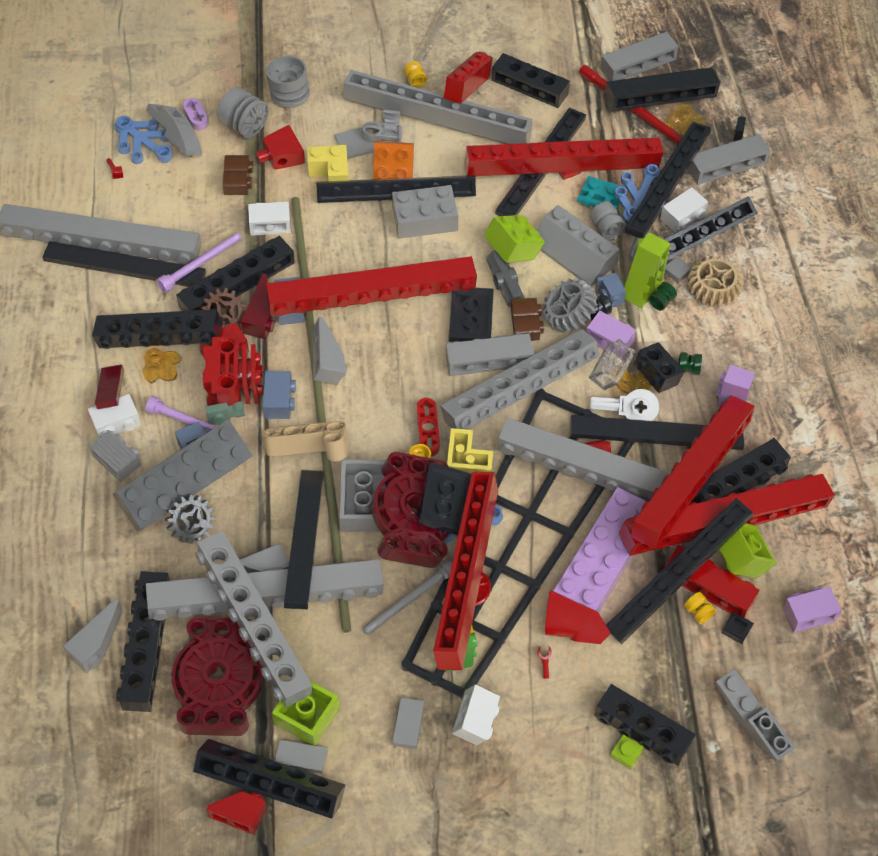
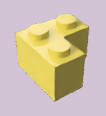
[307,145,348,181]
[447,428,493,474]

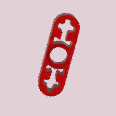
[417,398,440,456]

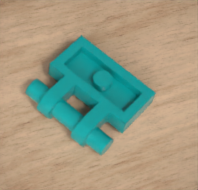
[577,176,624,209]

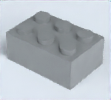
[392,185,458,239]
[339,460,386,532]

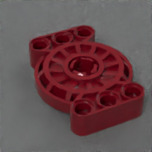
[371,452,450,568]
[171,617,263,736]

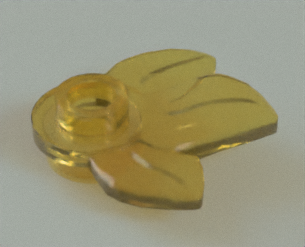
[667,104,706,136]
[143,348,182,384]
[615,368,652,394]

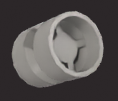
[589,201,626,240]

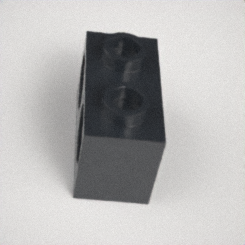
[633,342,684,393]

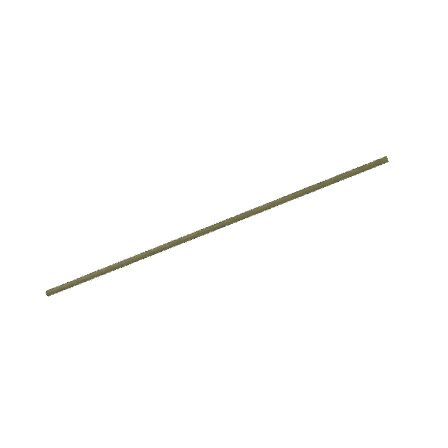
[291,197,351,633]

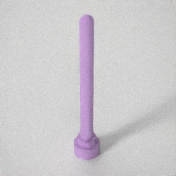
[156,233,241,293]
[145,396,216,431]

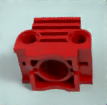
[203,336,263,406]

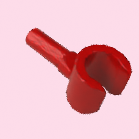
[106,158,124,179]
[538,646,552,679]

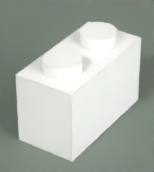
[660,187,708,233]
[248,202,291,236]
[88,394,141,438]
[452,685,500,746]

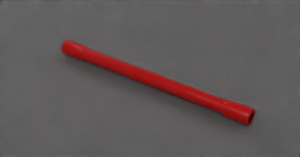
[579,65,699,152]

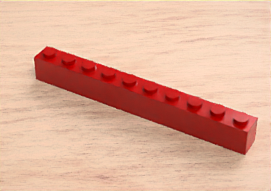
[464,137,664,176]
[266,256,477,316]
[630,395,755,550]
[433,472,498,671]
[619,474,835,556]

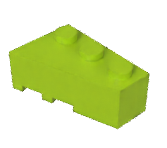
[624,232,671,308]

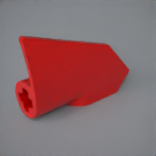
[545,590,611,644]

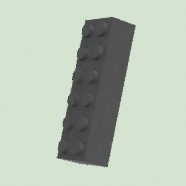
[113,419,253,532]

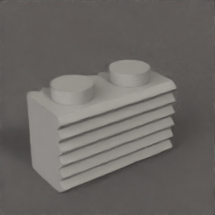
[89,430,141,482]

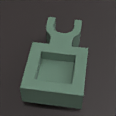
[205,401,245,425]

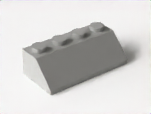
[537,205,620,287]

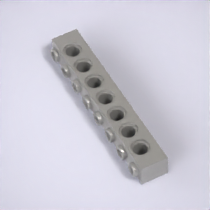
[440,329,599,430]
[195,531,312,708]

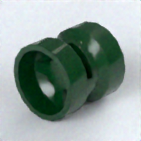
[648,282,677,311]
[678,352,702,375]

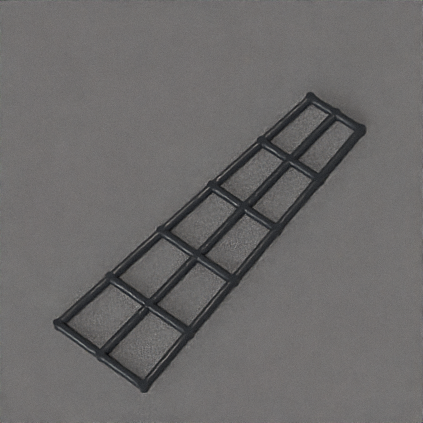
[401,388,635,699]

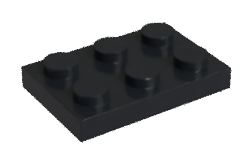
[449,288,494,342]
[418,462,471,535]

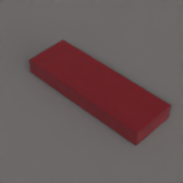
[95,364,124,409]

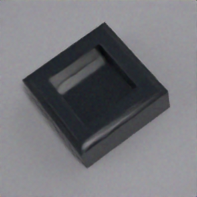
[734,116,746,142]
[722,612,754,644]

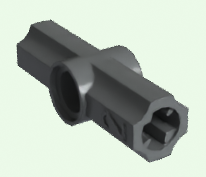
[487,250,525,307]

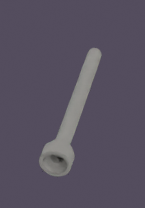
[363,559,452,635]

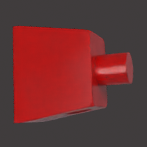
[255,125,305,170]

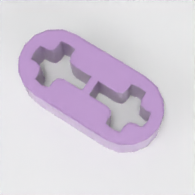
[183,98,208,130]

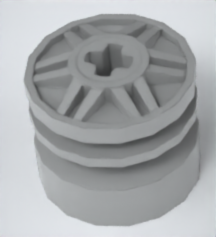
[266,56,310,108]
[217,86,269,138]

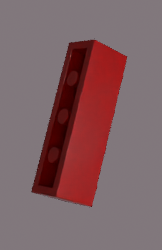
[443,51,493,104]
[664,544,760,618]

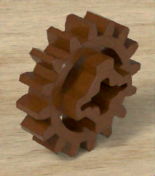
[200,288,246,328]

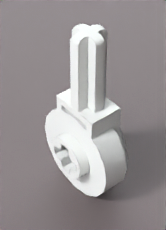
[590,389,660,421]

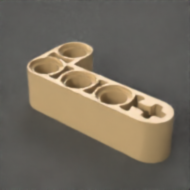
[262,421,350,461]

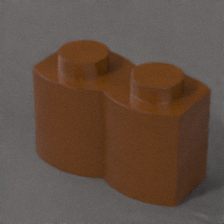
[223,155,253,195]
[511,298,544,341]

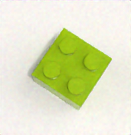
[483,215,545,263]
[718,523,777,579]
[272,680,340,746]

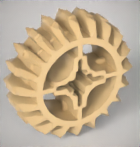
[688,255,744,307]

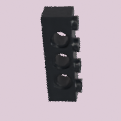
[491,53,570,108]
[595,684,696,766]

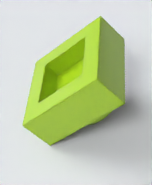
[610,734,644,770]

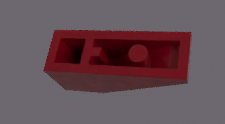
[241,273,275,340]

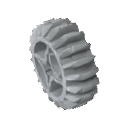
[542,278,597,332]

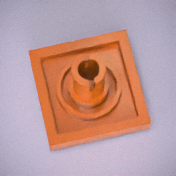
[373,141,414,179]

